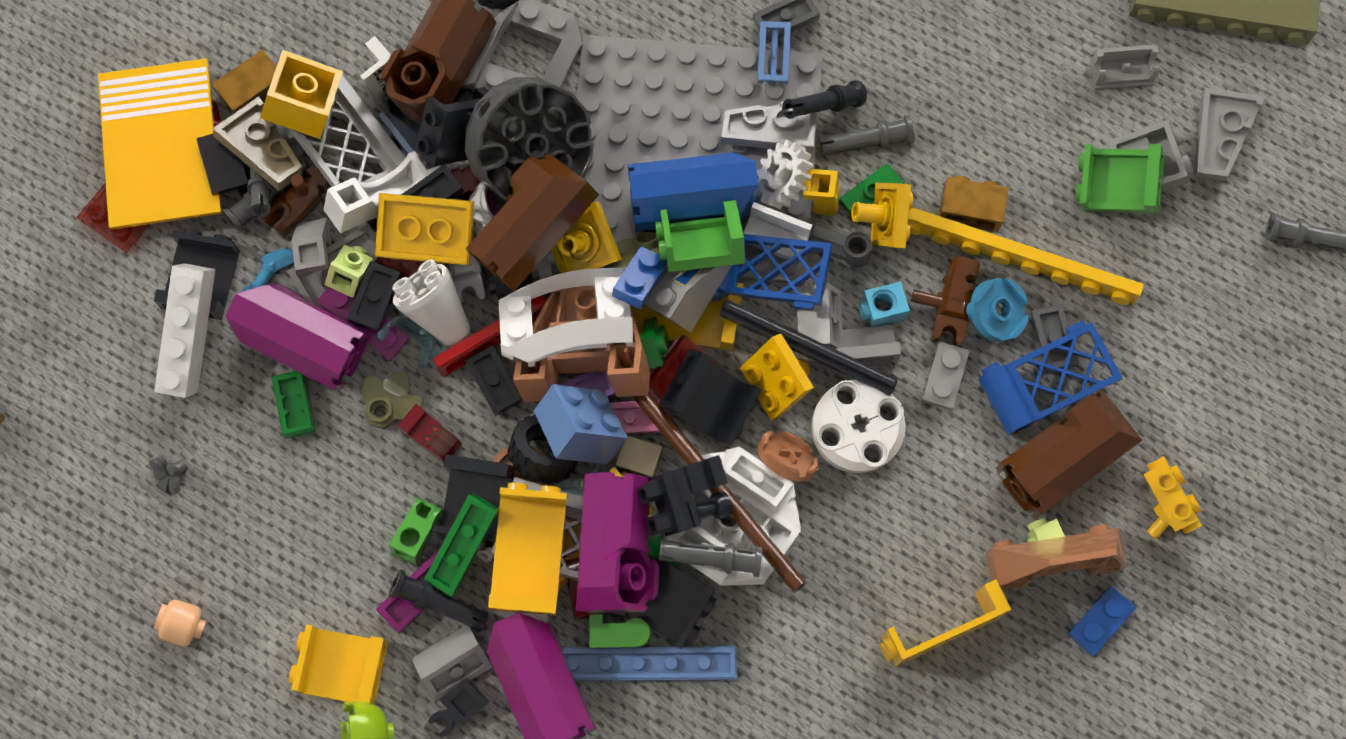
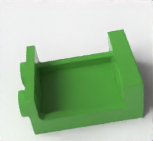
[1076,144,1165,214]
[655,200,745,272]

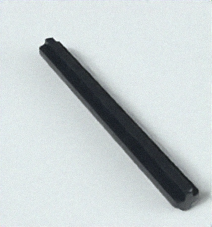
[720,300,898,395]

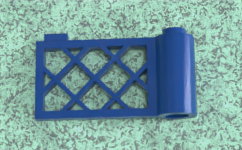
[711,234,833,311]
[978,320,1123,436]

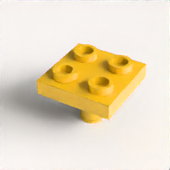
[851,183,913,248]
[551,201,622,274]
[740,334,814,421]

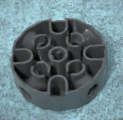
[465,77,594,201]

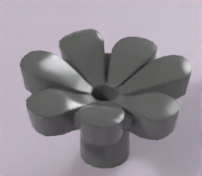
[149,456,187,495]

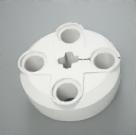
[811,380,905,473]

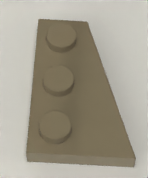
[213,97,302,191]

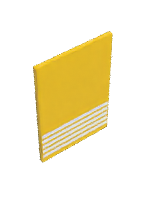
[98,58,222,230]

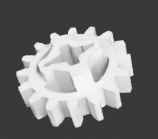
[757,140,813,209]

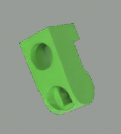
[389,498,443,566]
[589,614,652,648]

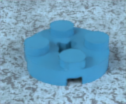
[966,278,1029,342]

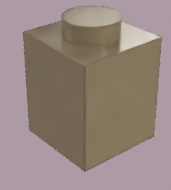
[612,435,663,478]

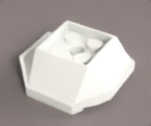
[655,447,801,586]

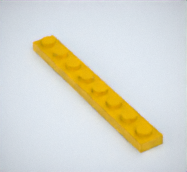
[908,207,1144,305]

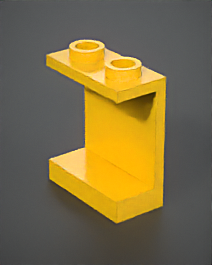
[289,624,388,705]

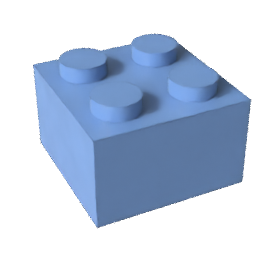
[534,384,627,464]

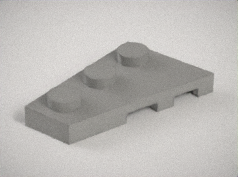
[721,101,817,153]
[287,224,381,312]

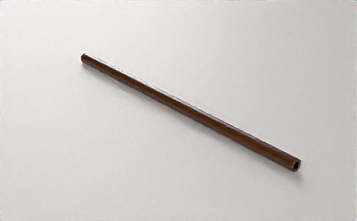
[547,292,806,593]

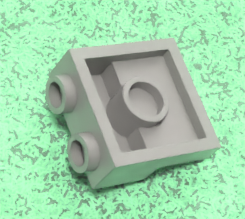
[1108,120,1194,192]

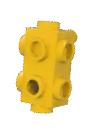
[1143,456,1202,540]

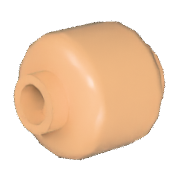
[154,599,206,647]

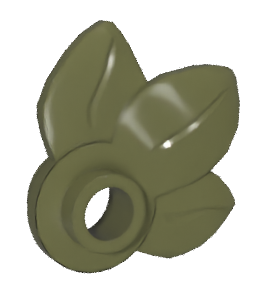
[613,230,660,268]
[361,371,423,428]

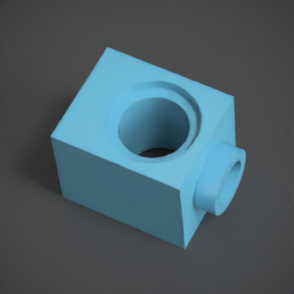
[859,281,910,327]

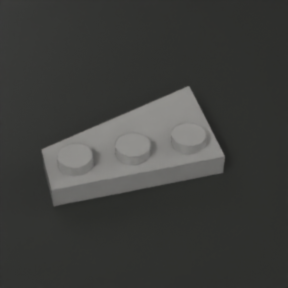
[1194,88,1266,181]

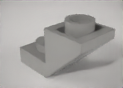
[291,218,332,275]

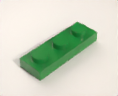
[424,493,500,597]

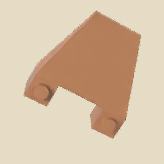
[513,285,651,402]
[986,524,1128,590]

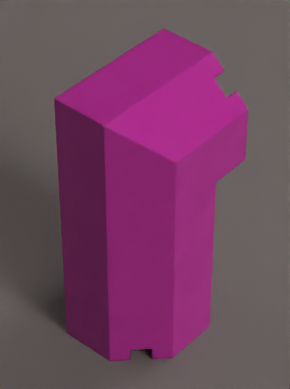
[225,284,370,391]
[576,472,659,613]
[487,612,597,739]

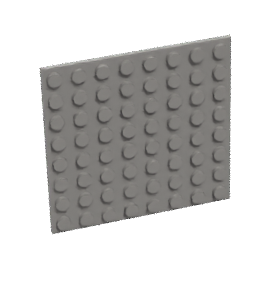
[576,35,823,284]

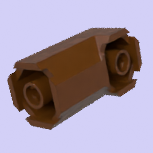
[381,0,497,125]
[466,154,599,291]
[996,389,1142,519]

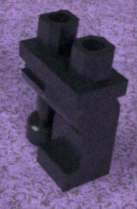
[637,455,732,536]

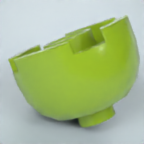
[341,701,394,739]

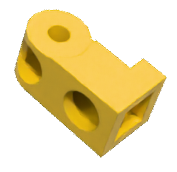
[803,169,841,216]

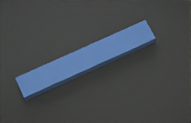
[562,646,737,681]

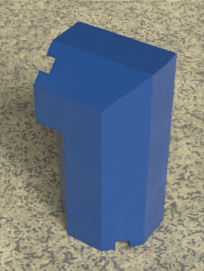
[628,152,759,232]

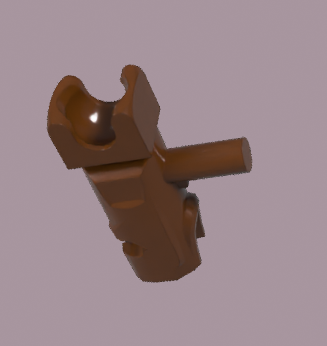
[261,157,343,239]
[911,257,980,348]

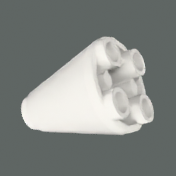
[392,259,472,347]

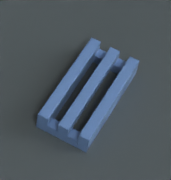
[757,21,791,85]

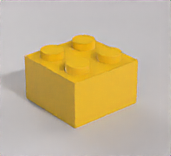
[260,50,343,139]

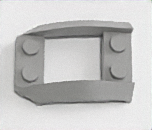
[461,0,582,92]

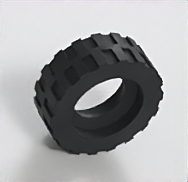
[508,415,578,484]

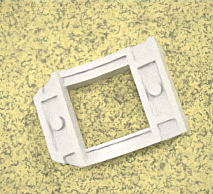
[499,267,633,367]

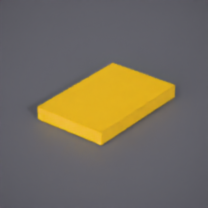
[375,193,475,265]

